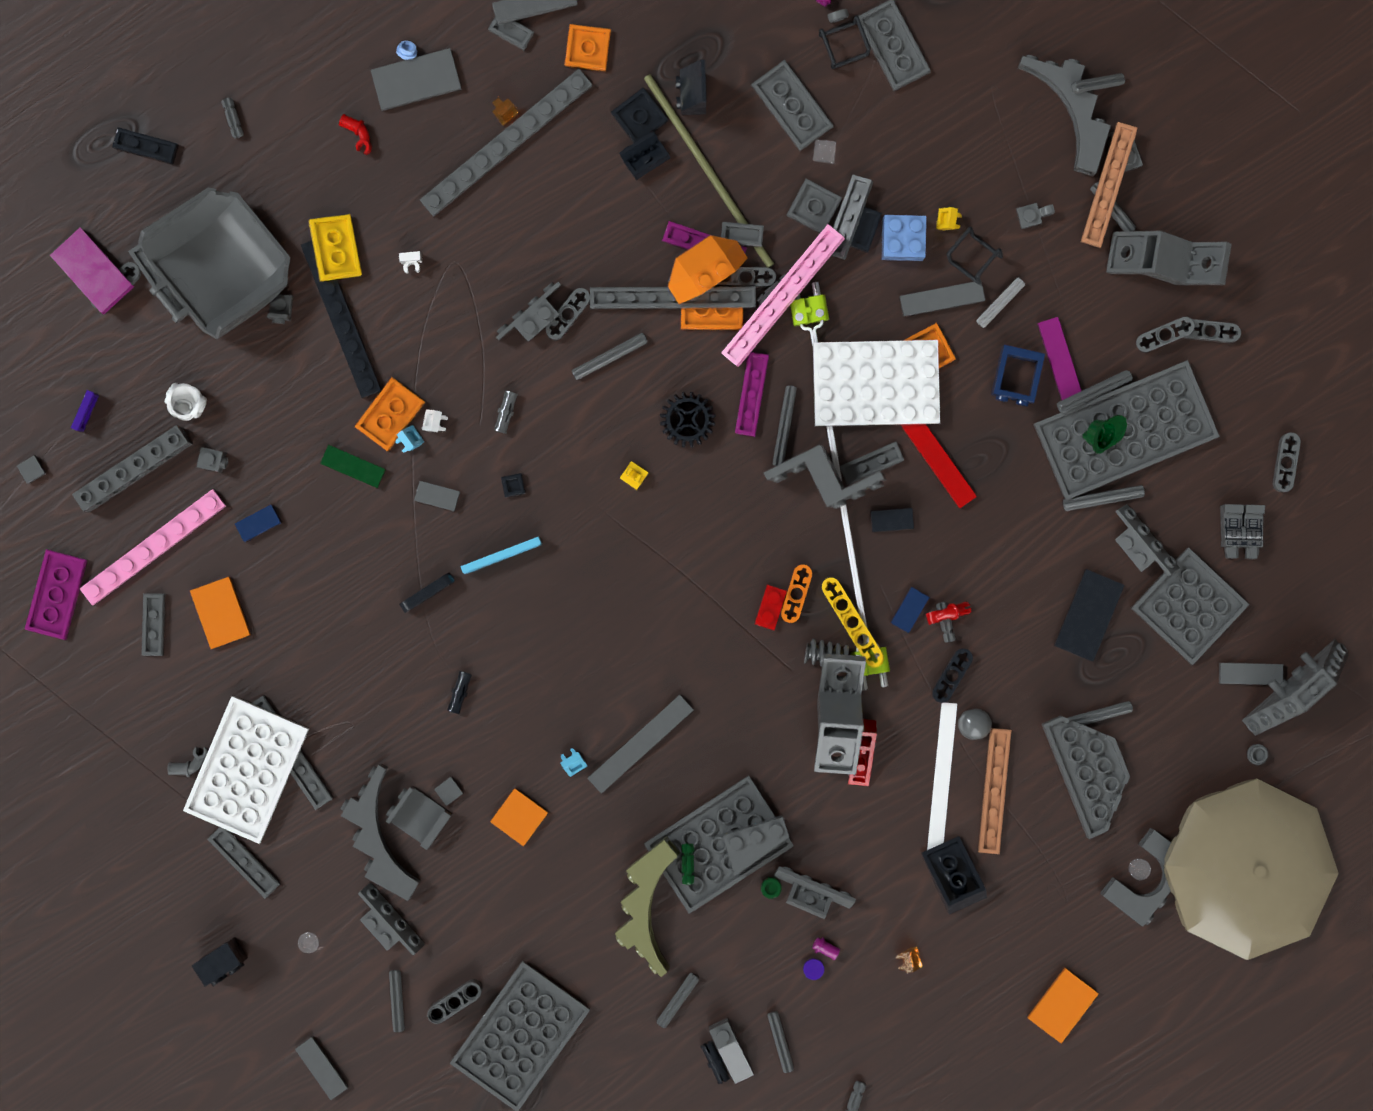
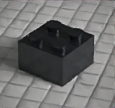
[192,937,248,987]

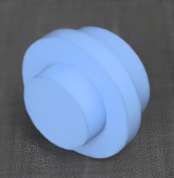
[396,41,417,60]

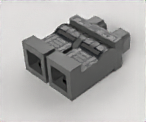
[1220,504,1265,559]

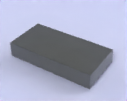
[488,18,534,51]
[721,222,764,247]
[414,481,460,512]

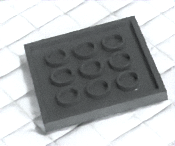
[1131,548,1249,665]

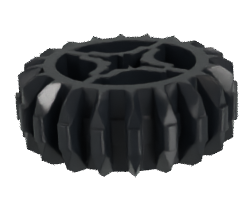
[660,392,715,448]

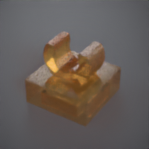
[492,98,518,126]
[896,947,922,973]

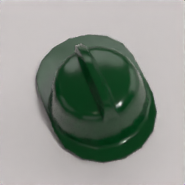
[1082,415,1127,454]

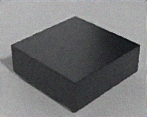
[501,473,526,498]

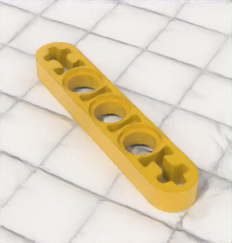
[822,578,884,668]

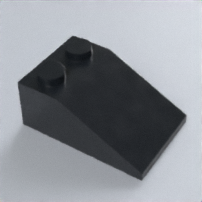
[676,60,706,115]
[921,836,987,915]

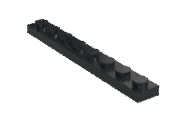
[301,240,382,399]

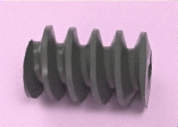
[804,638,849,667]

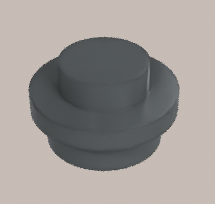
[1247,744,1268,765]

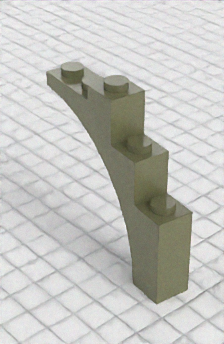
[615,836,680,977]

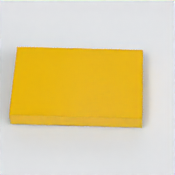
[308,214,362,281]

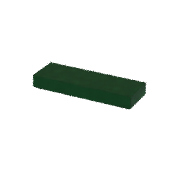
[320,445,386,488]

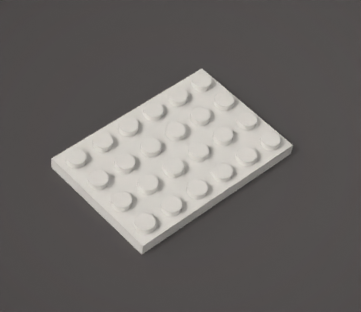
[813,340,940,426]
[183,696,309,844]

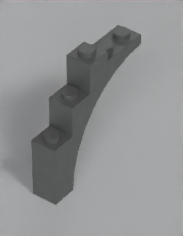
[1018,55,1111,176]
[340,764,420,901]

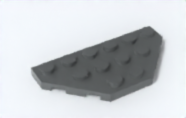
[1042,716,1130,839]

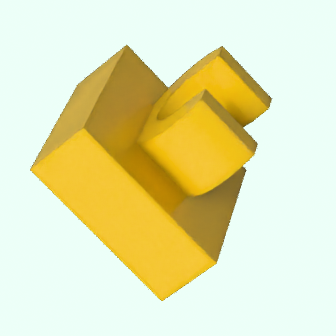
[936,207,962,231]
[620,461,648,490]

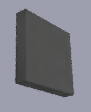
[786,179,842,234]

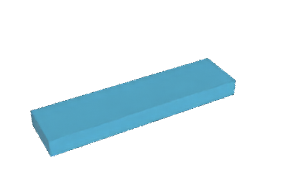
[460,537,542,574]

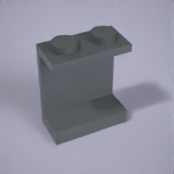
[386,786,452,850]

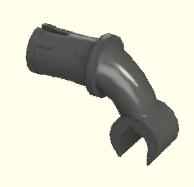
[168,747,209,777]

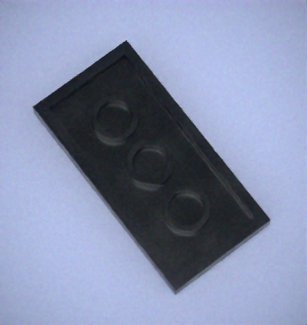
[1054,569,1125,662]

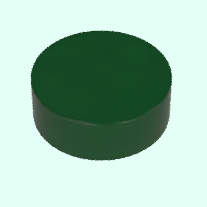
[761,877,782,899]

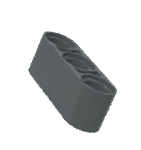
[427,979,483,1024]

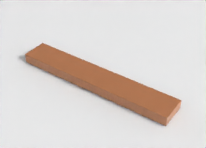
[1081,122,1138,248]
[978,728,1011,854]

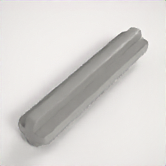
[977,278,1025,328]

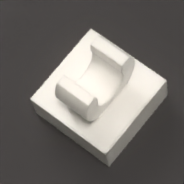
[399,251,423,273]
[422,410,448,432]

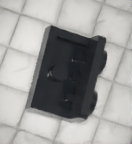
[619,131,671,180]

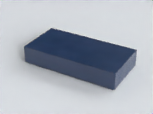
[235,505,282,542]
[890,587,930,633]

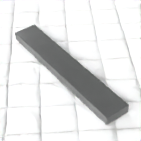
[252,695,333,810]
[587,695,694,794]

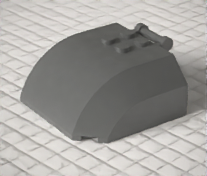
[138,187,290,340]

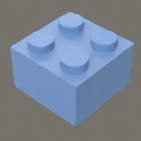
[882,215,926,261]

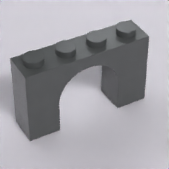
[1100,828,1171,927]

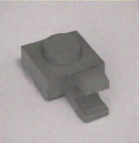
[1016,203,1055,229]

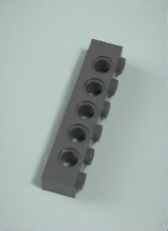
[72,425,193,513]

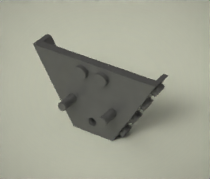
[1242,639,1349,736]

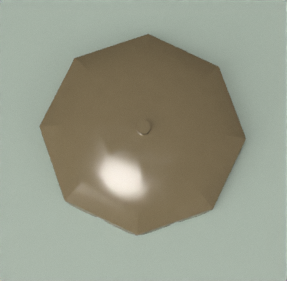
[1164,779,1339,960]

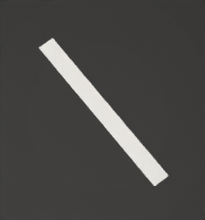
[927,703,957,850]

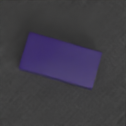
[71,390,99,432]

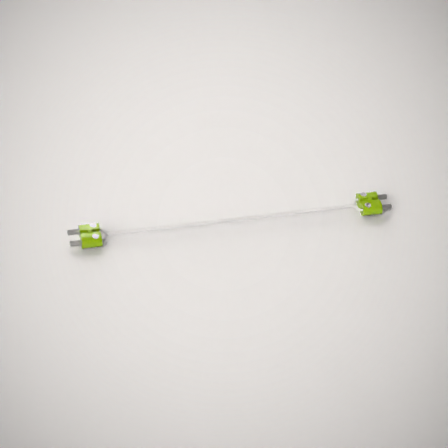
[790,282,890,691]

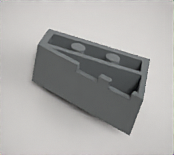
[722,815,789,876]

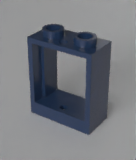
[991,345,1045,407]

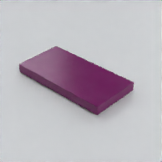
[50,228,134,315]
[25,549,88,640]

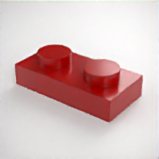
[755,585,787,630]

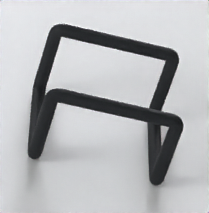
[819,15,871,69]
[947,227,1003,285]

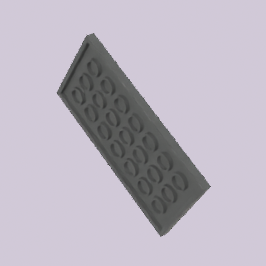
[1033,360,1220,500]

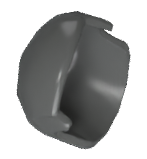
[958,708,992,740]

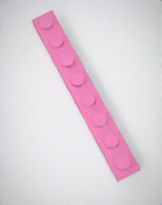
[722,225,845,367]
[80,489,226,605]

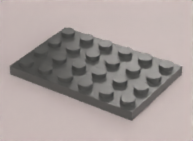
[644,775,794,914]
[450,961,590,1111]

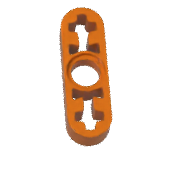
[781,565,812,623]

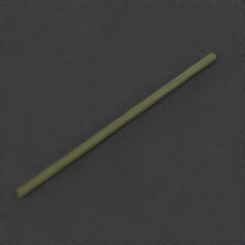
[644,74,774,268]

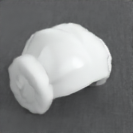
[164,383,207,421]

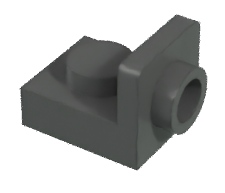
[267,294,293,324]
[197,447,228,473]

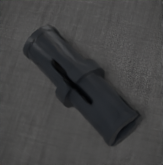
[447,671,472,714]
[700,1040,730,1084]

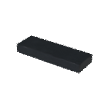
[112,127,179,164]

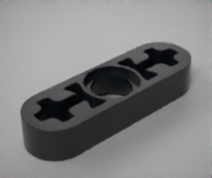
[399,572,455,613]
[932,648,973,703]

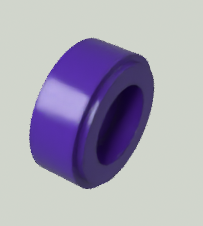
[803,958,824,980]

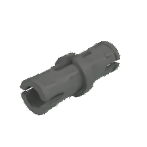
[494,390,518,434]

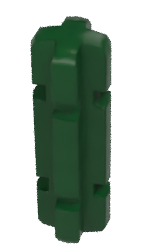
[681,843,694,885]

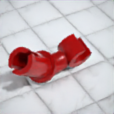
[339,114,372,155]
[926,602,971,625]

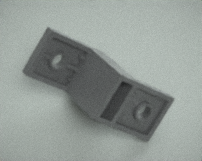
[1106,231,1232,285]
[764,445,887,509]
[814,653,866,775]

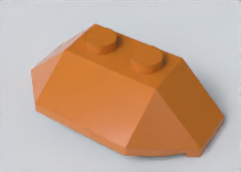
[668,235,748,304]

